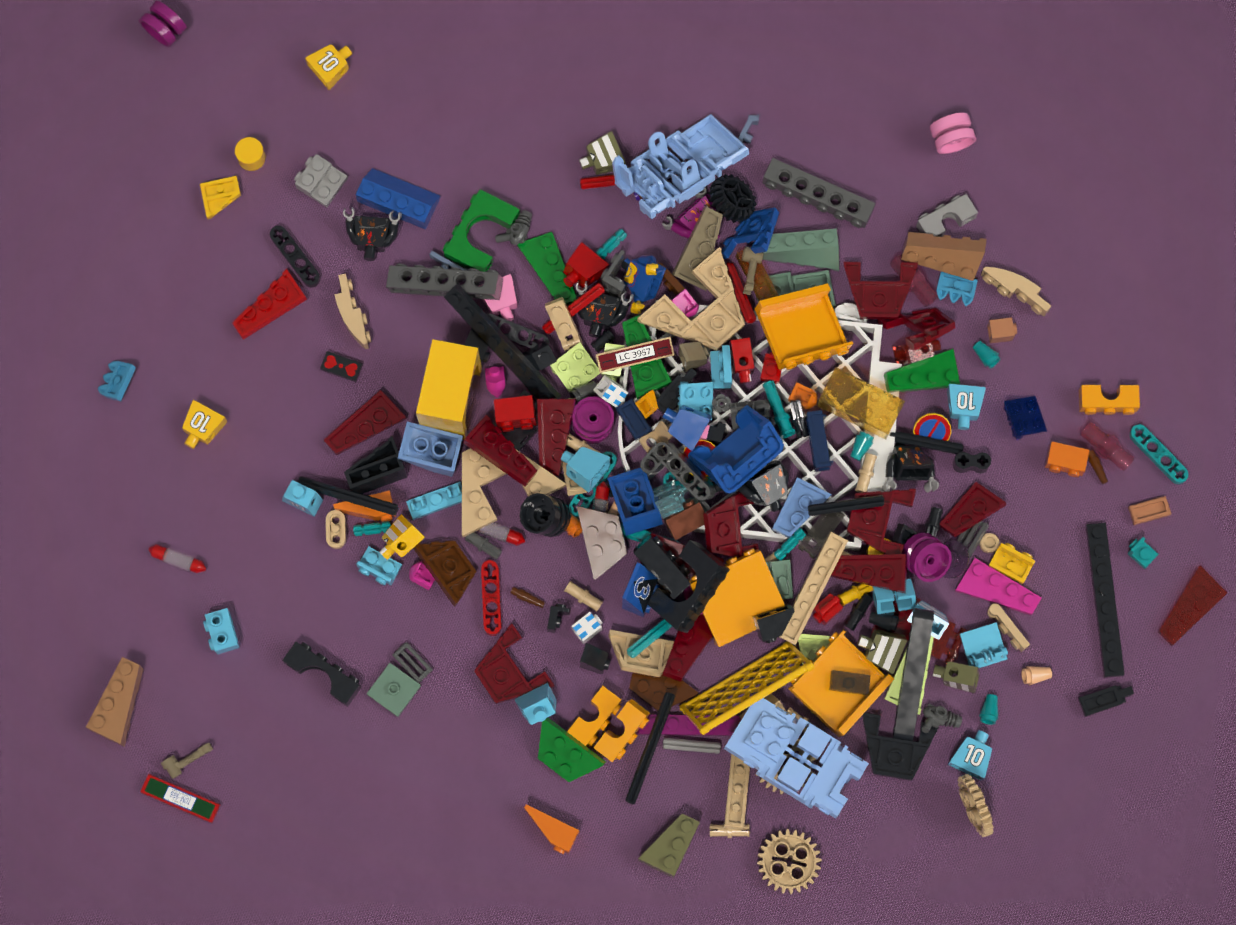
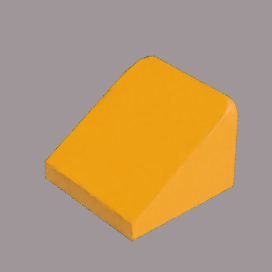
[635,390,658,418]

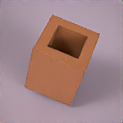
[987,318,1017,343]

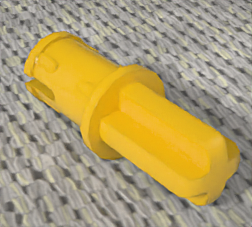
[837,584,873,606]

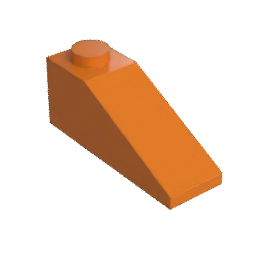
[333,490,396,522]
[524,804,579,855]

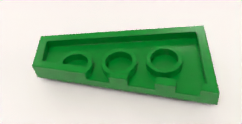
[517,232,576,305]
[622,315,672,399]
[884,349,960,393]

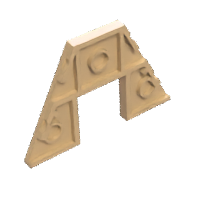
[637,247,745,351]
[462,448,566,537]

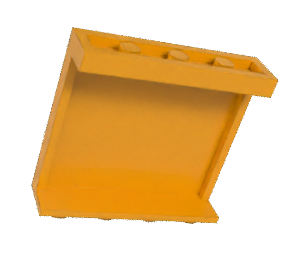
[755,283,853,370]
[690,548,785,647]
[788,630,894,738]

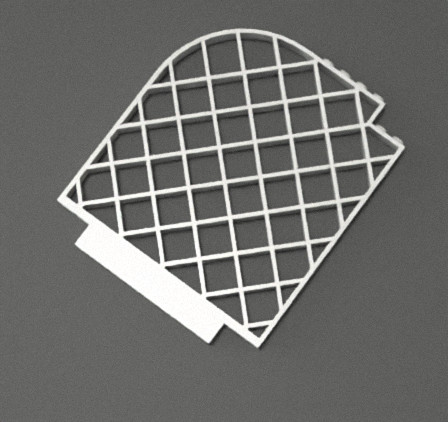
[618,300,902,551]

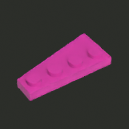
[955,558,1042,615]

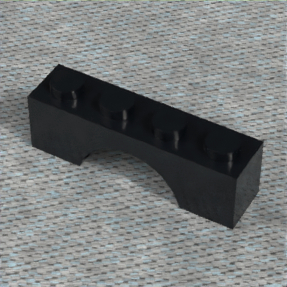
[282,642,361,707]

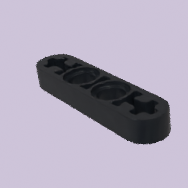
[270,226,320,288]
[486,312,549,348]

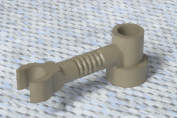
[741,246,763,295]
[160,742,213,779]

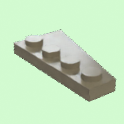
[672,206,723,291]

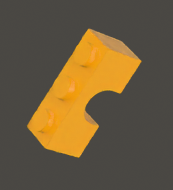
[1079,385,1140,415]
[567,686,622,747]
[594,699,650,762]

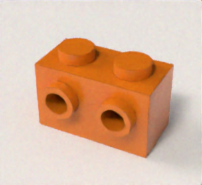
[1044,442,1089,477]

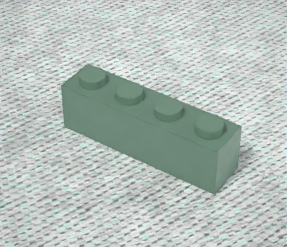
[762,228,839,271]

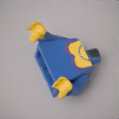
[621,256,666,315]

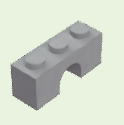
[916,194,978,237]

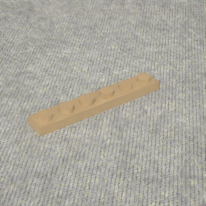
[780,532,848,645]

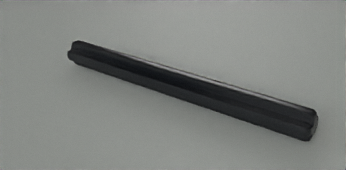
[297,476,399,515]
[625,692,675,804]

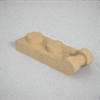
[545,297,583,351]
[987,604,1030,652]

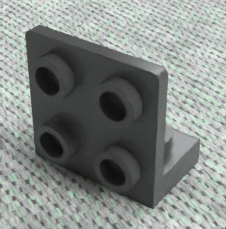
[601,250,625,298]

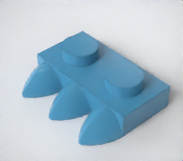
[936,272,978,306]
[98,361,136,402]

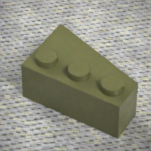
[638,814,700,878]

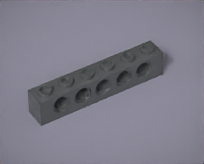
[763,158,875,228]
[386,264,503,300]

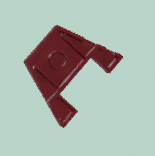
[844,262,918,319]
[878,308,955,351]
[847,489,916,554]
[703,491,759,558]
[474,624,555,704]

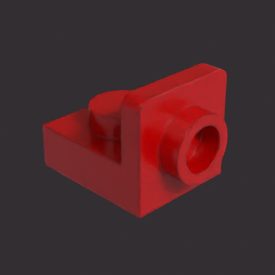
[760,352,782,384]

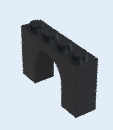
[647,540,730,633]

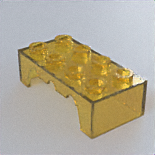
[817,367,905,440]

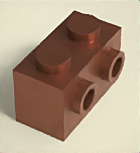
[662,498,705,540]

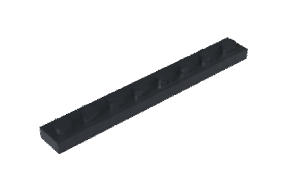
[444,284,561,399]
[1086,523,1125,678]

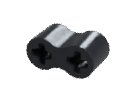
[953,452,991,474]

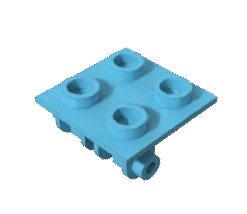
[677,381,714,420]
[960,622,1008,668]

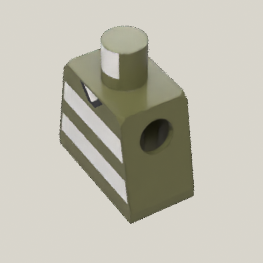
[579,131,626,175]
[857,630,907,674]
[933,662,980,693]

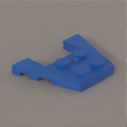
[721,207,779,259]

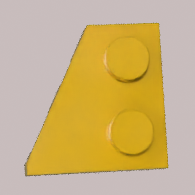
[200,176,241,219]

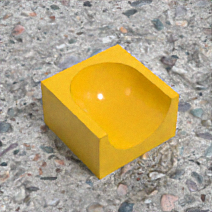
[416,339,482,440]

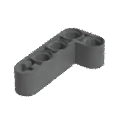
[640,442,716,501]

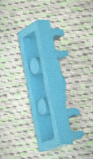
[406,482,462,520]

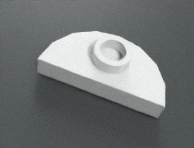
[834,303,867,323]

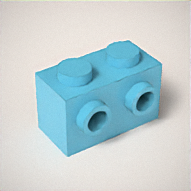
[203,608,240,655]

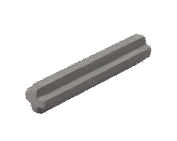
[663,738,721,754]

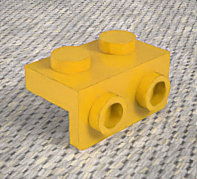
[988,543,1035,585]

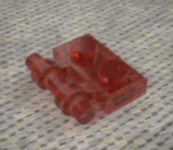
[931,621,967,664]

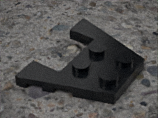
[862,713,939,781]

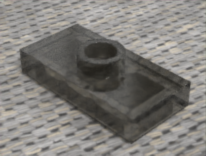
[829,670,870,695]

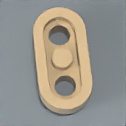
[326,510,346,549]

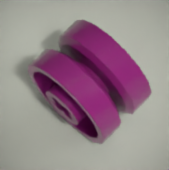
[138,0,187,48]
[572,397,614,443]
[902,533,952,582]

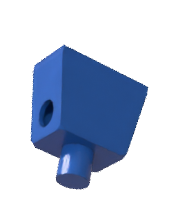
[662,405,712,451]

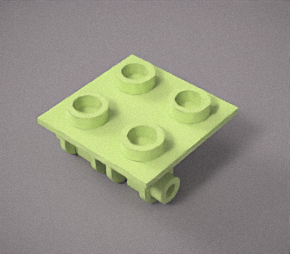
[550,342,600,393]

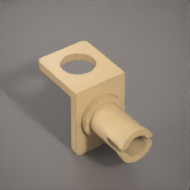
[639,421,672,453]

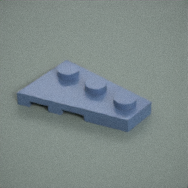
[771,477,832,538]

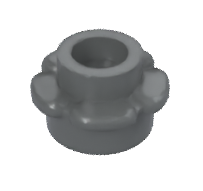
[712,394,731,413]

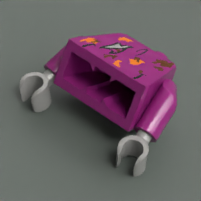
[662,187,720,240]

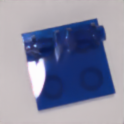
[1003,396,1047,440]

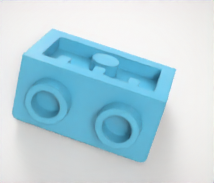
[710,345,732,389]
[356,546,403,586]

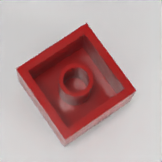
[494,395,537,432]

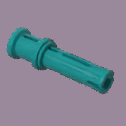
[762,381,796,439]

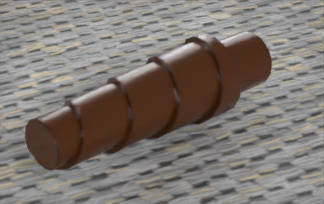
[1088,450,1108,484]
[510,586,545,608]

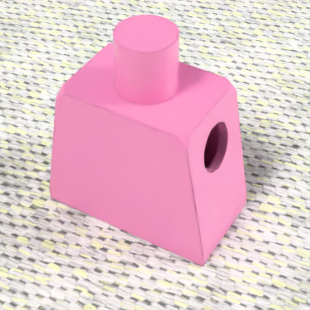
[478,274,517,321]

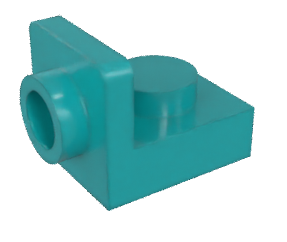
[1127,537,1158,569]

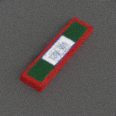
[140,774,221,824]

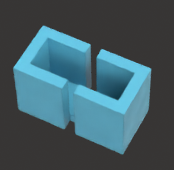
[872,579,916,614]

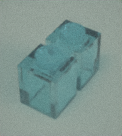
[653,480,686,519]

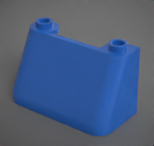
[689,405,784,493]

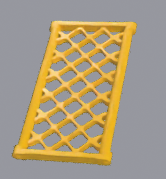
[679,641,815,735]

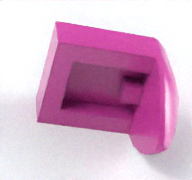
[671,289,699,318]
[485,366,505,398]
[409,561,435,590]

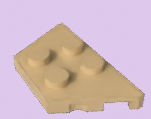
[608,630,674,677]

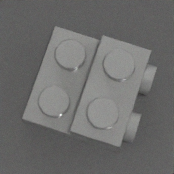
[294,154,348,208]

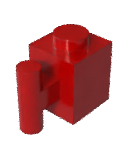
[812,593,843,626]

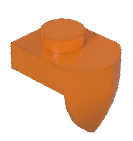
[788,382,817,409]

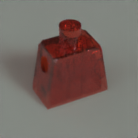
[892,339,941,364]

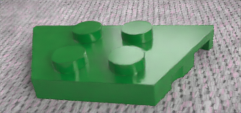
[538,717,606,782]

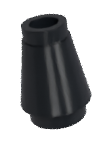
[869,612,899,631]

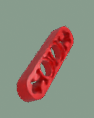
[481,560,501,636]

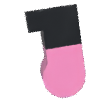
[699,422,726,446]

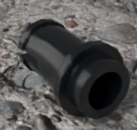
[591,330,615,353]

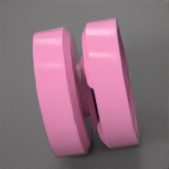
[929,113,977,154]

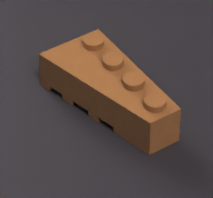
[901,232,987,281]
[86,657,143,747]

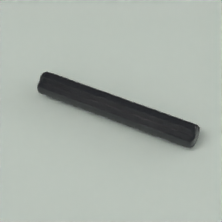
[890,431,963,454]
[808,495,884,516]

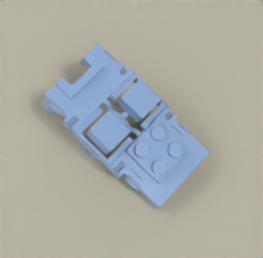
[612,114,749,219]
[724,698,869,819]

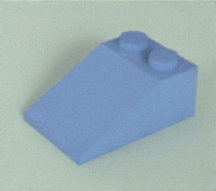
[398,422,463,477]

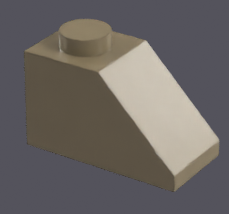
[678,342,709,372]

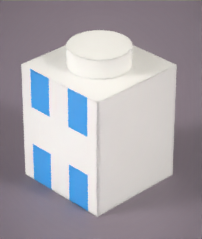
[594,375,628,408]
[571,612,602,644]

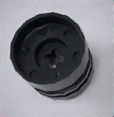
[519,493,571,537]

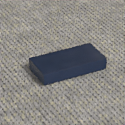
[616,399,652,441]

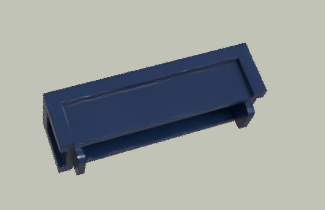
[806,410,834,472]

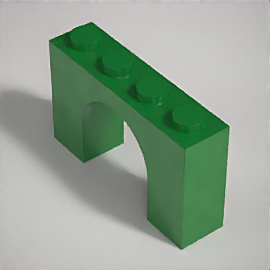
[443,189,520,272]

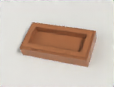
[1128,496,1171,525]

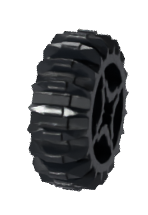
[708,174,757,223]

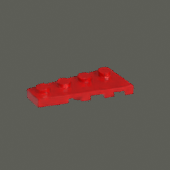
[232,269,307,340]

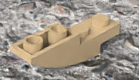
[981,267,1051,316]
[334,274,371,349]

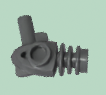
[495,210,532,245]
[922,704,962,733]

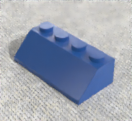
[356,168,441,230]

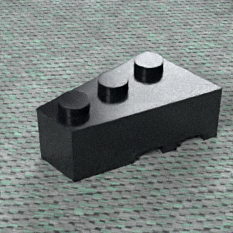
[344,436,407,494]
[633,534,691,599]

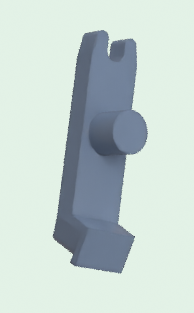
[738,114,759,144]
[429,251,468,282]

